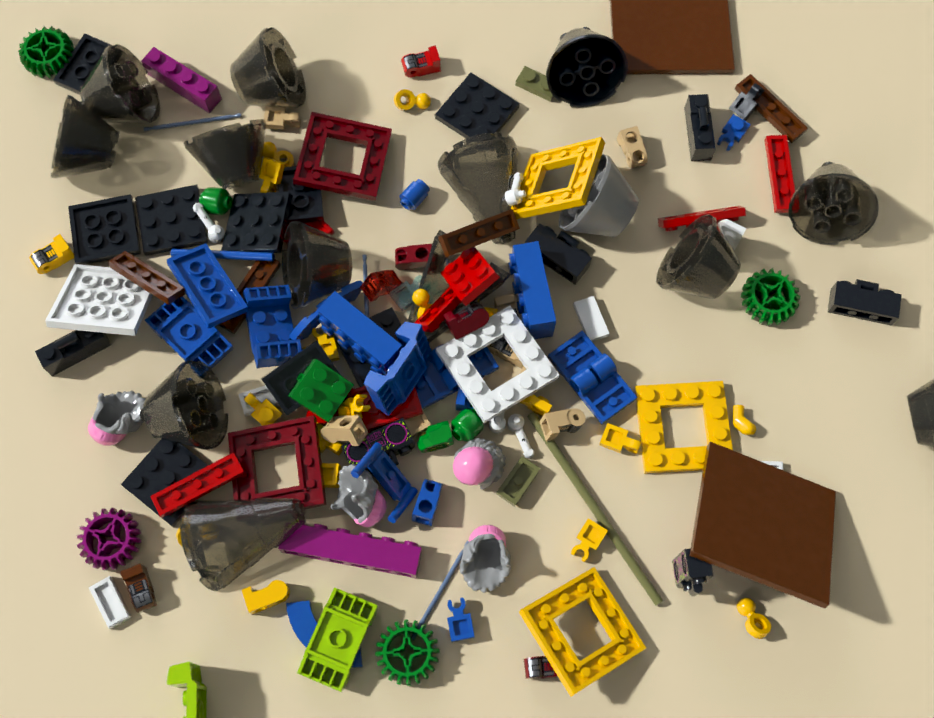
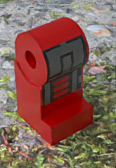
[401,45,441,78]

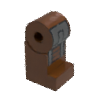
[120,564,157,613]

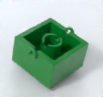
[288,359,354,422]

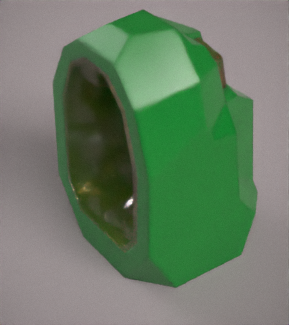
[417,421,454,453]

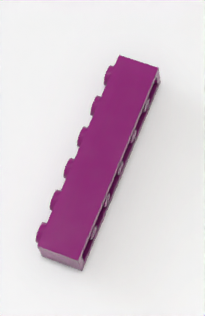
[278,519,422,578]

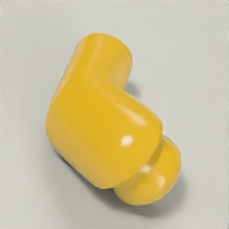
[733,405,757,435]

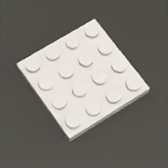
[45,264,153,336]

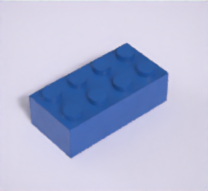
[508,241,556,340]
[317,291,403,376]

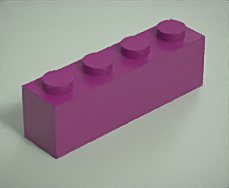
[141,47,222,114]

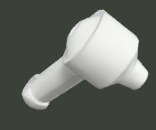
[505,172,526,206]
[193,203,225,243]
[489,411,506,434]
[507,414,535,459]

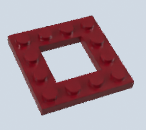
[293,112,392,201]
[228,415,327,522]

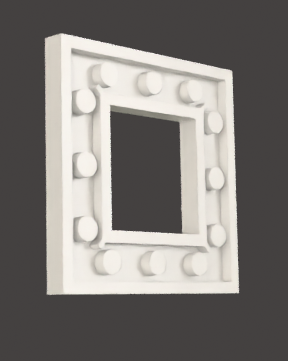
[436,305,560,423]

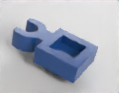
[717,114,751,151]
[447,598,475,642]

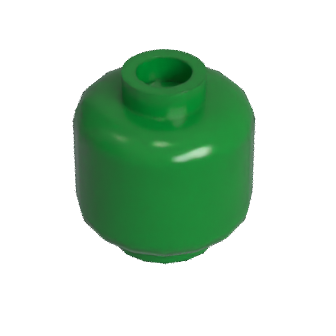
[199,187,233,215]
[451,409,484,442]

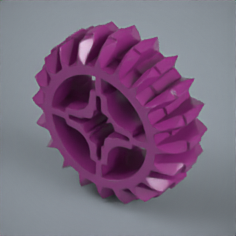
[77,508,141,571]

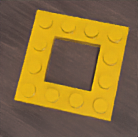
[511,137,605,219]
[634,381,733,474]
[519,567,646,697]

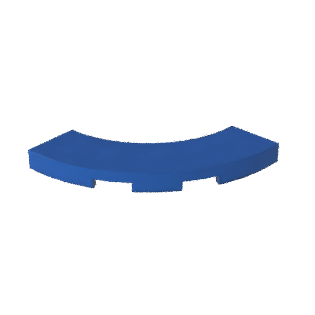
[289,280,365,340]
[286,600,363,668]

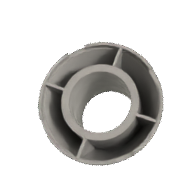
[559,154,639,237]

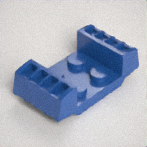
[243,285,302,368]
[145,296,233,378]
[364,322,432,416]

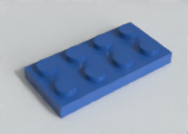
[167,243,248,329]

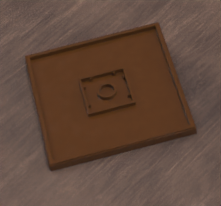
[610,0,735,74]
[689,442,836,609]

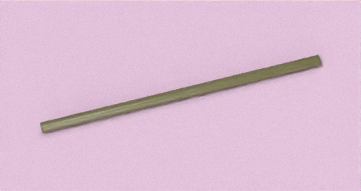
[527,412,663,606]

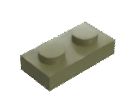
[515,66,554,102]
[496,456,541,507]

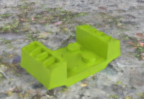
[297,587,378,692]
[167,662,207,718]

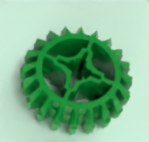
[18,26,74,79]
[741,268,801,326]
[375,619,440,686]

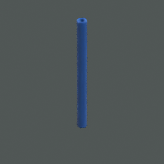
[171,249,275,261]

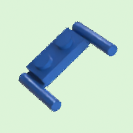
[351,442,418,523]

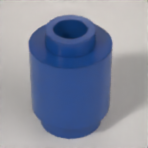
[399,179,430,210]

